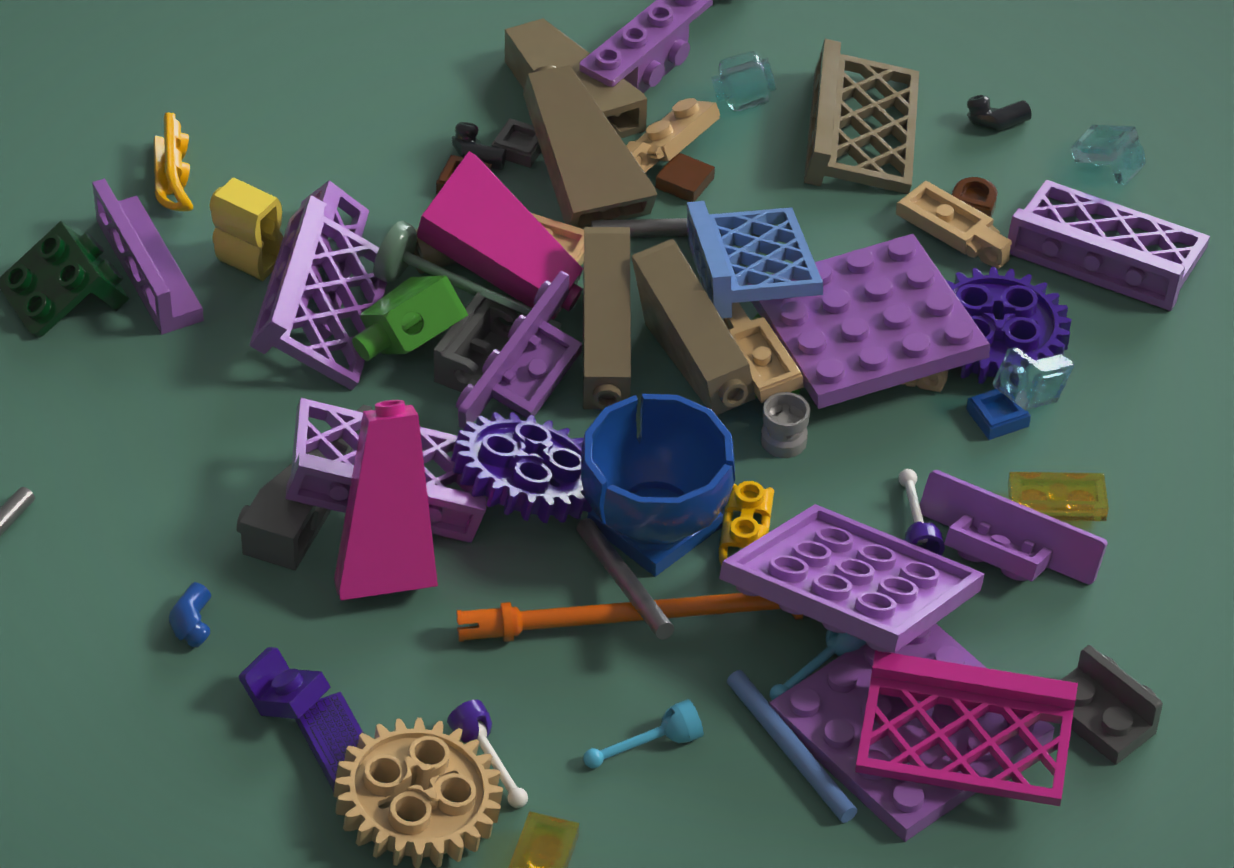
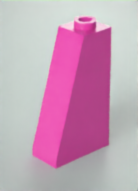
[417,151,583,320]
[334,400,438,600]

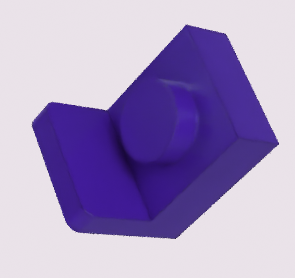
[239,647,331,719]

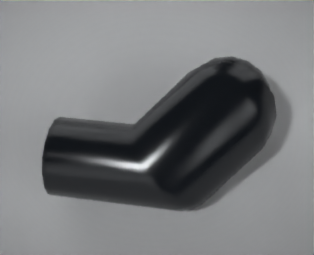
[967,95,1032,130]
[452,122,506,170]

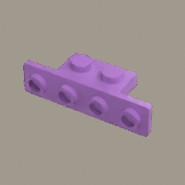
[580,0,713,93]
[456,271,582,429]
[920,470,1108,585]

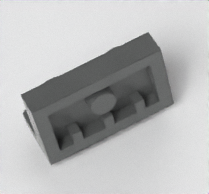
[1061,645,1163,765]

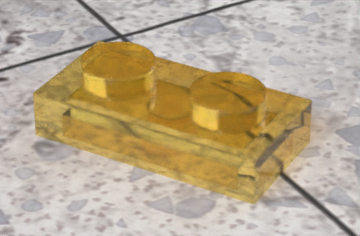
[1007,472,1109,521]
[508,811,579,868]

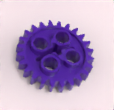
[946,267,1071,386]
[451,412,592,523]

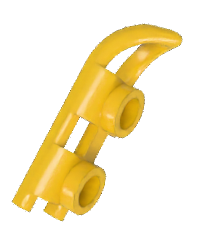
[154,112,193,211]
[719,481,774,566]

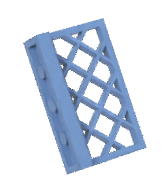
[687,201,823,319]

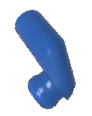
[169,582,211,648]

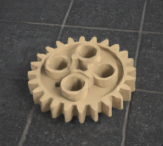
[333,717,503,868]

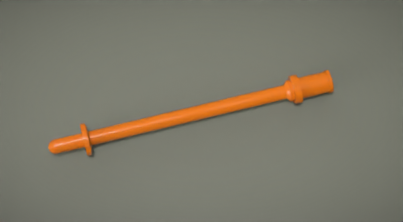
[456,593,803,642]

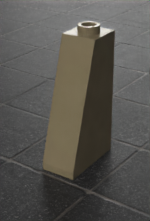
[505,18,647,138]
[523,65,657,229]
[583,227,631,409]
[631,239,755,415]

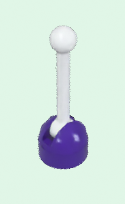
[899,469,945,555]
[447,700,528,808]

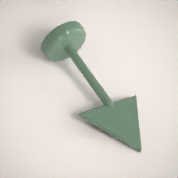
[374,220,562,329]

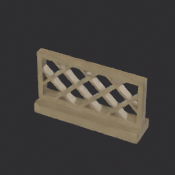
[804,39,919,194]

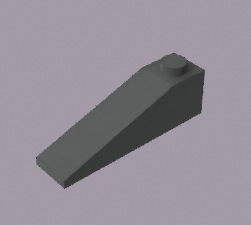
[237,404,372,571]

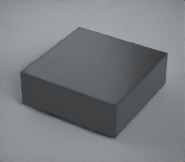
[491,118,542,168]

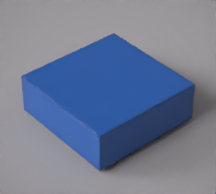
[966,385,1031,440]

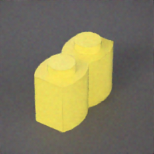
[209,177,283,281]

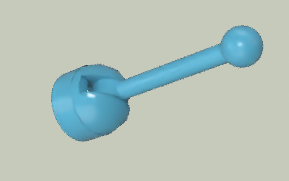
[770,630,866,700]
[583,699,704,769]

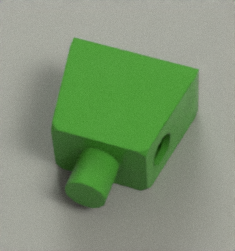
[352,275,468,361]

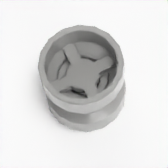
[761,392,810,458]

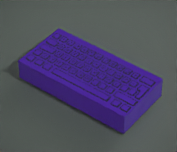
[295,691,363,792]

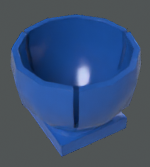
[581,394,736,577]

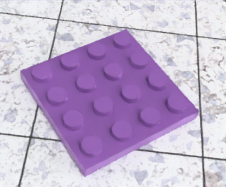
[747,234,990,409]
[719,504,985,653]
[769,624,1055,842]

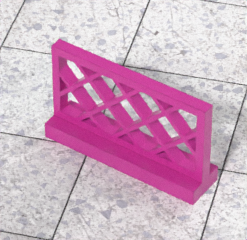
[855,650,1078,806]

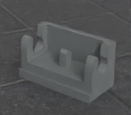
[434,292,518,392]

